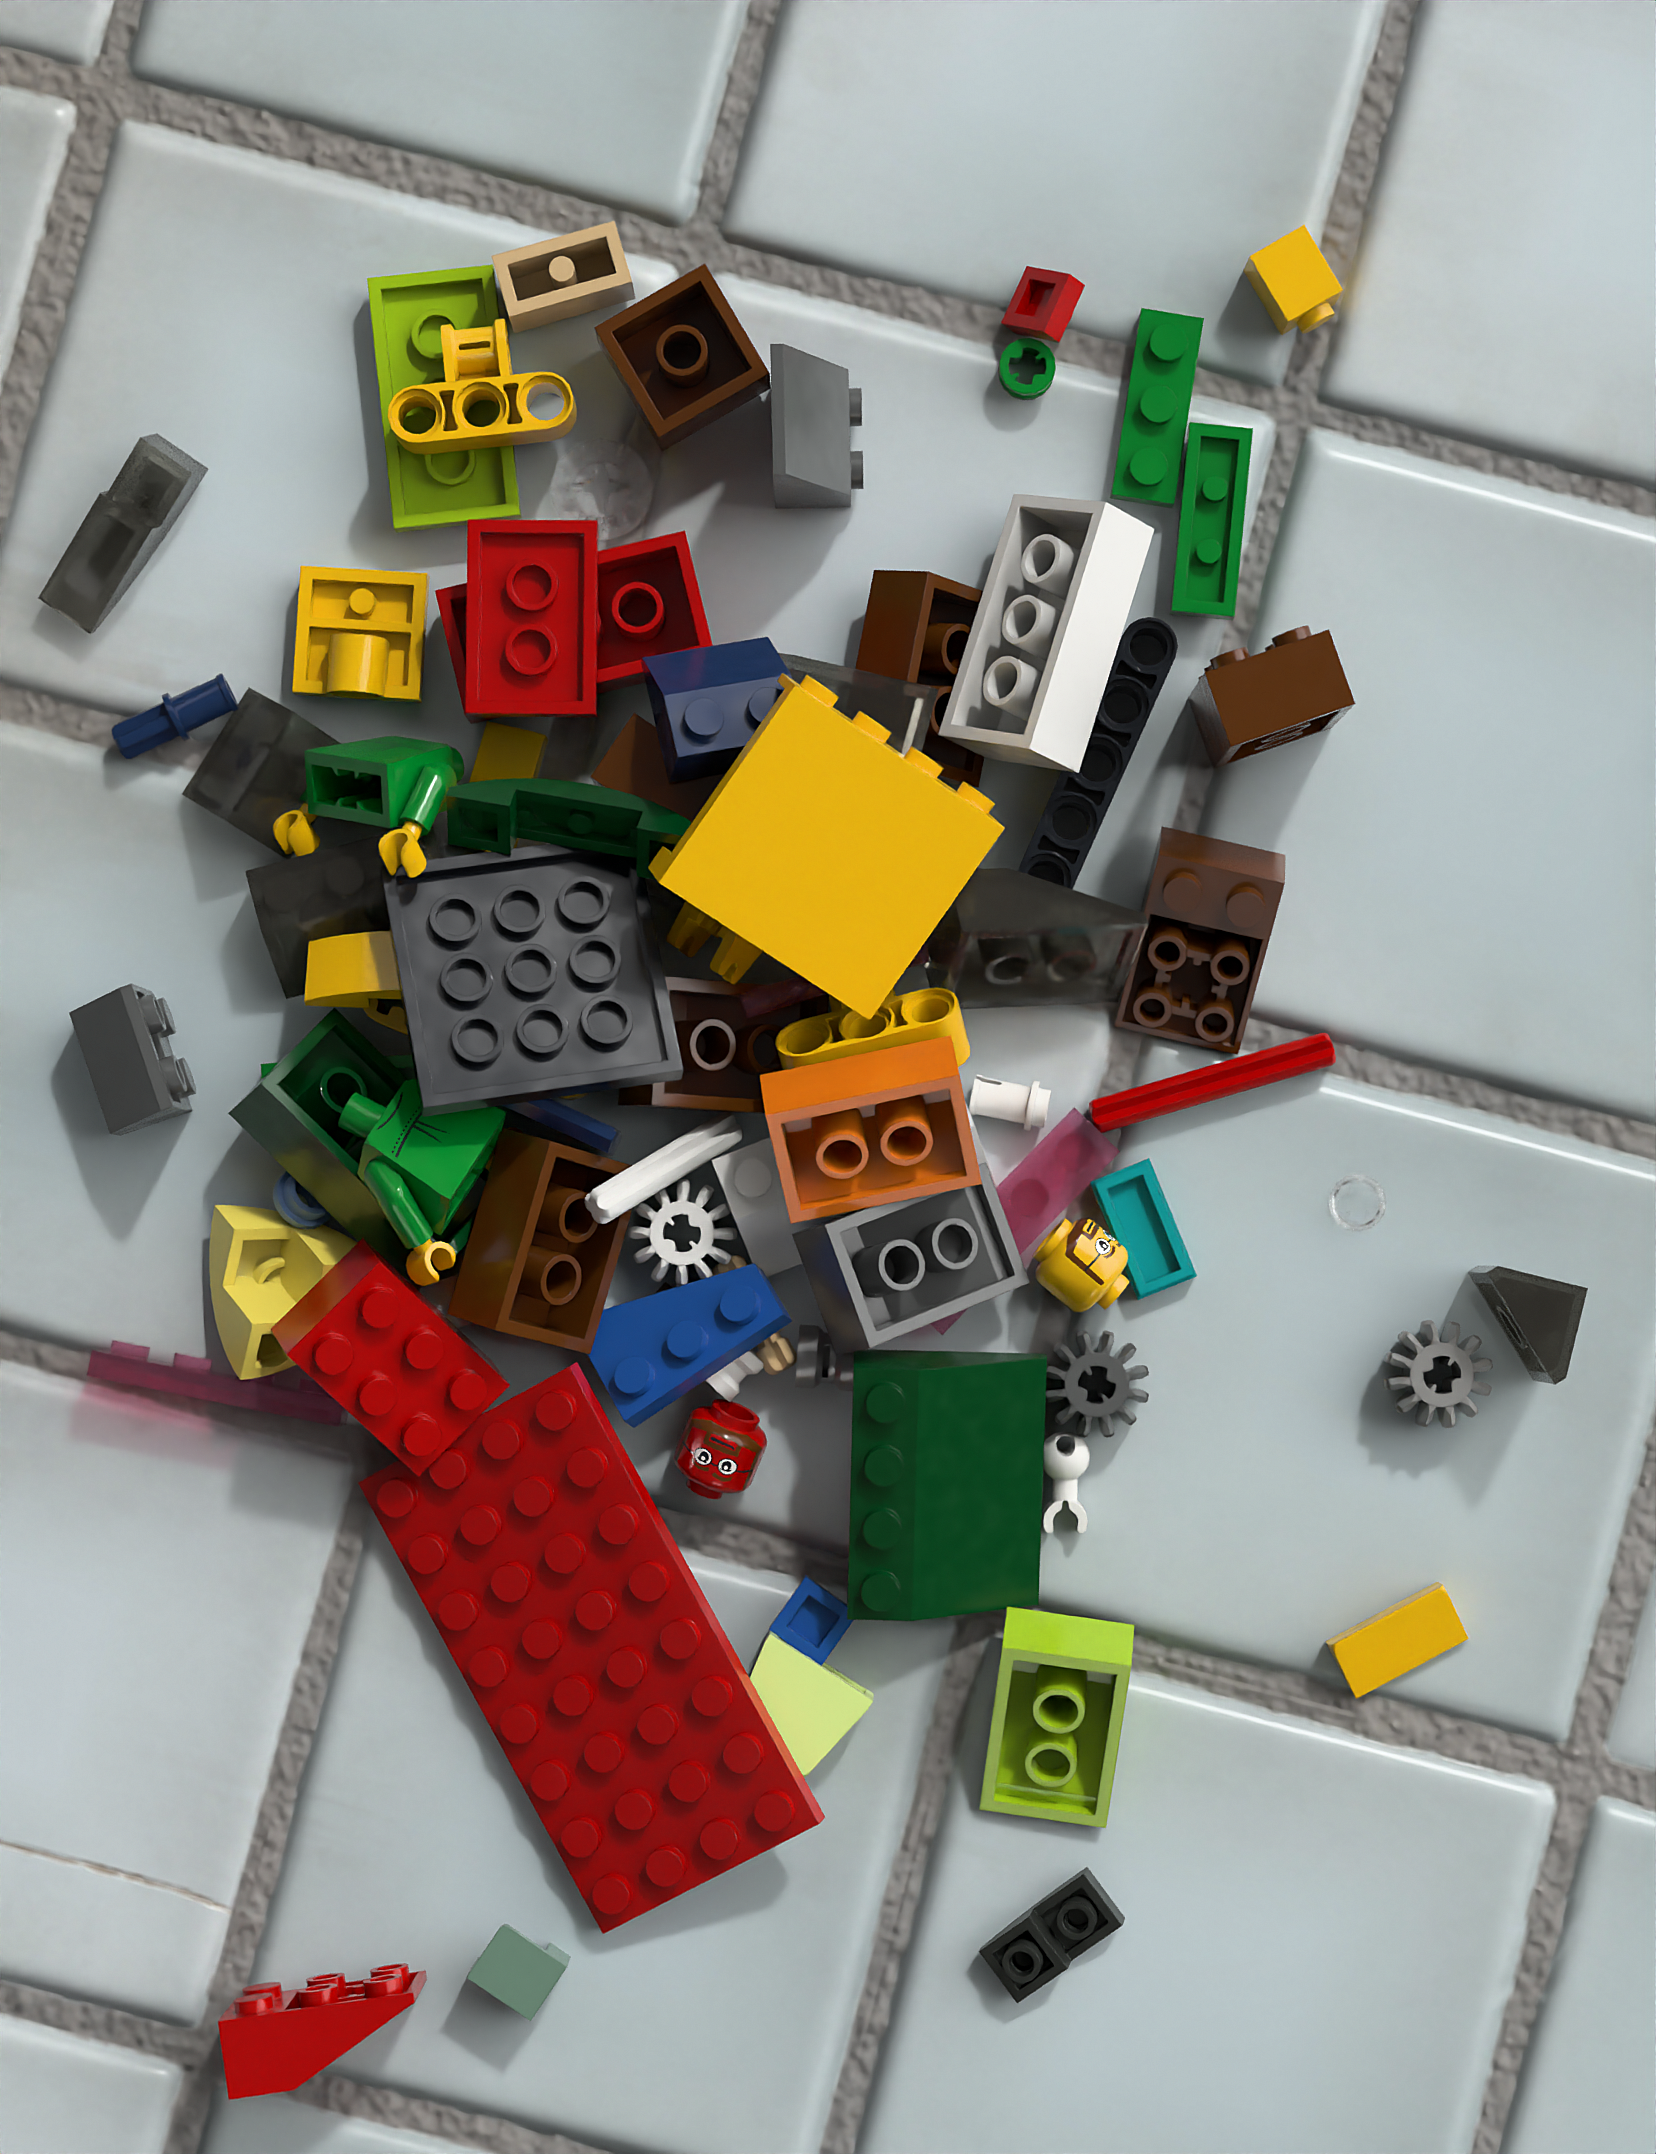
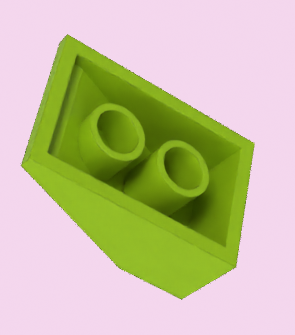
[979,1607,1134,1828]

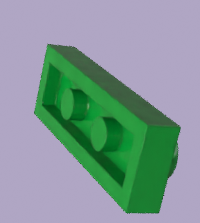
[1110,308,1204,508]
[1170,422,1253,620]

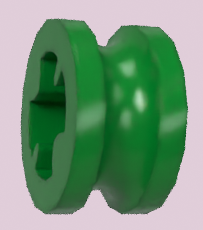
[998,338,1056,400]

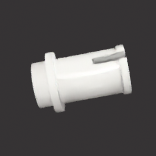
[969,1074,1051,1131]

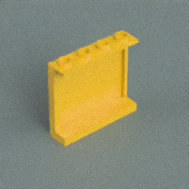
[648,673,1005,1020]

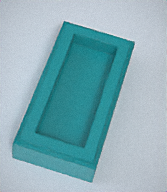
[1089,1158,1197,1300]

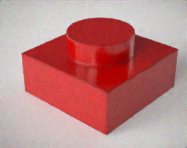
[1001,266,1085,343]

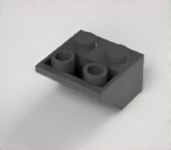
[69,983,196,1136]

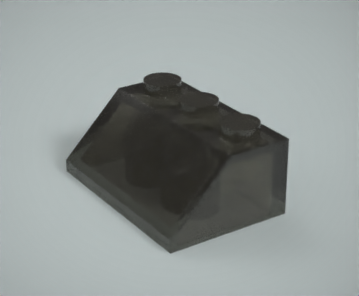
[245,823,446,999]

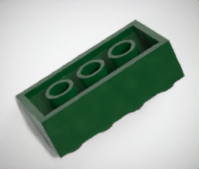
[228,1007,489,1289]

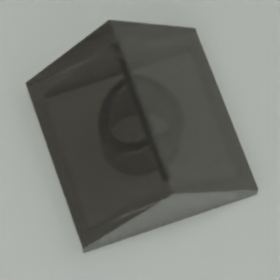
[182,687,341,862]
[1468,1265,1588,1385]

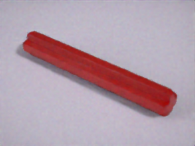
[1089,1033,1336,1133]

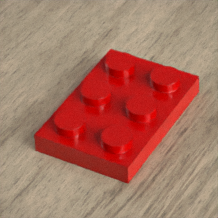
[465,519,599,717]

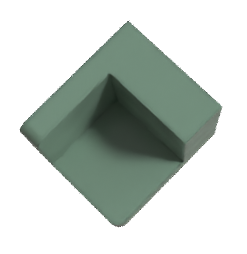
[466,1924,571,2021]

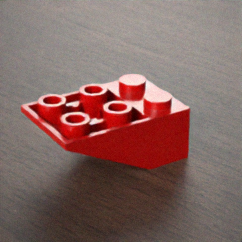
[218,1963,427,2100]

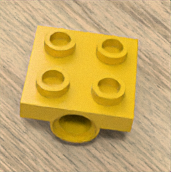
[292,566,430,703]

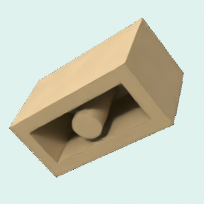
[491,221,636,334]

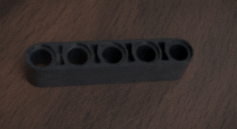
[1014,617,1178,913]

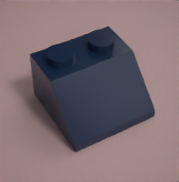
[641,637,793,783]

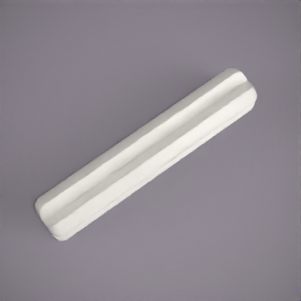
[585,1112,743,1224]

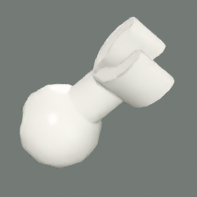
[1042,1431,1090,1533]

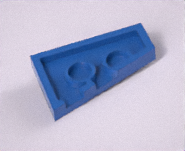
[587,1263,792,1428]

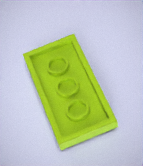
[367,264,522,533]

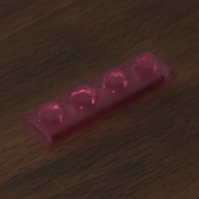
[930,1107,1120,1335]
[87,1339,349,1427]

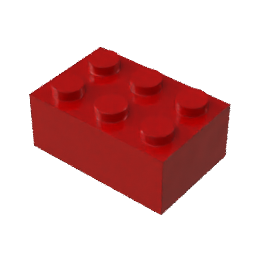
[271,1238,510,1477]

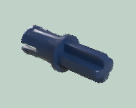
[111,673,240,759]

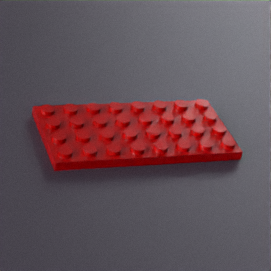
[358,1362,825,1934]

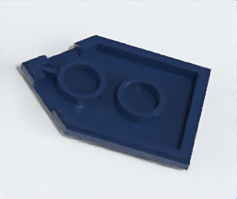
[502,1099,622,1156]

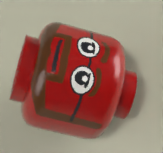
[674,1399,767,1499]

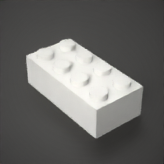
[938,493,1154,773]

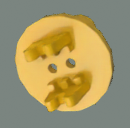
[666,892,778,984]

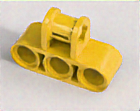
[388,318,577,455]
[775,987,970,1070]

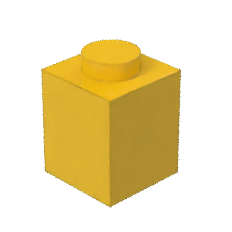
[1243,225,1343,335]

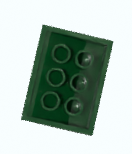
[847,1349,1047,1621]

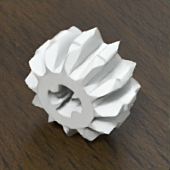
[628,1179,737,1287]

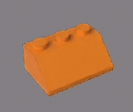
[760,1035,982,1224]

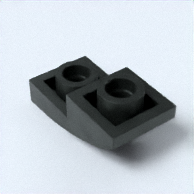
[979,1867,1125,2003]

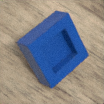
[769,1575,854,1666]

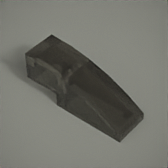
[38,433,208,634]

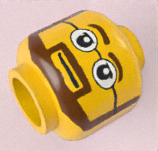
[1032,1218,1129,1312]

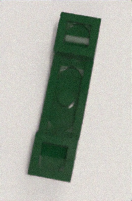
[446,778,692,880]

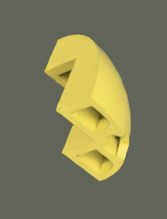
[209,1205,358,1380]

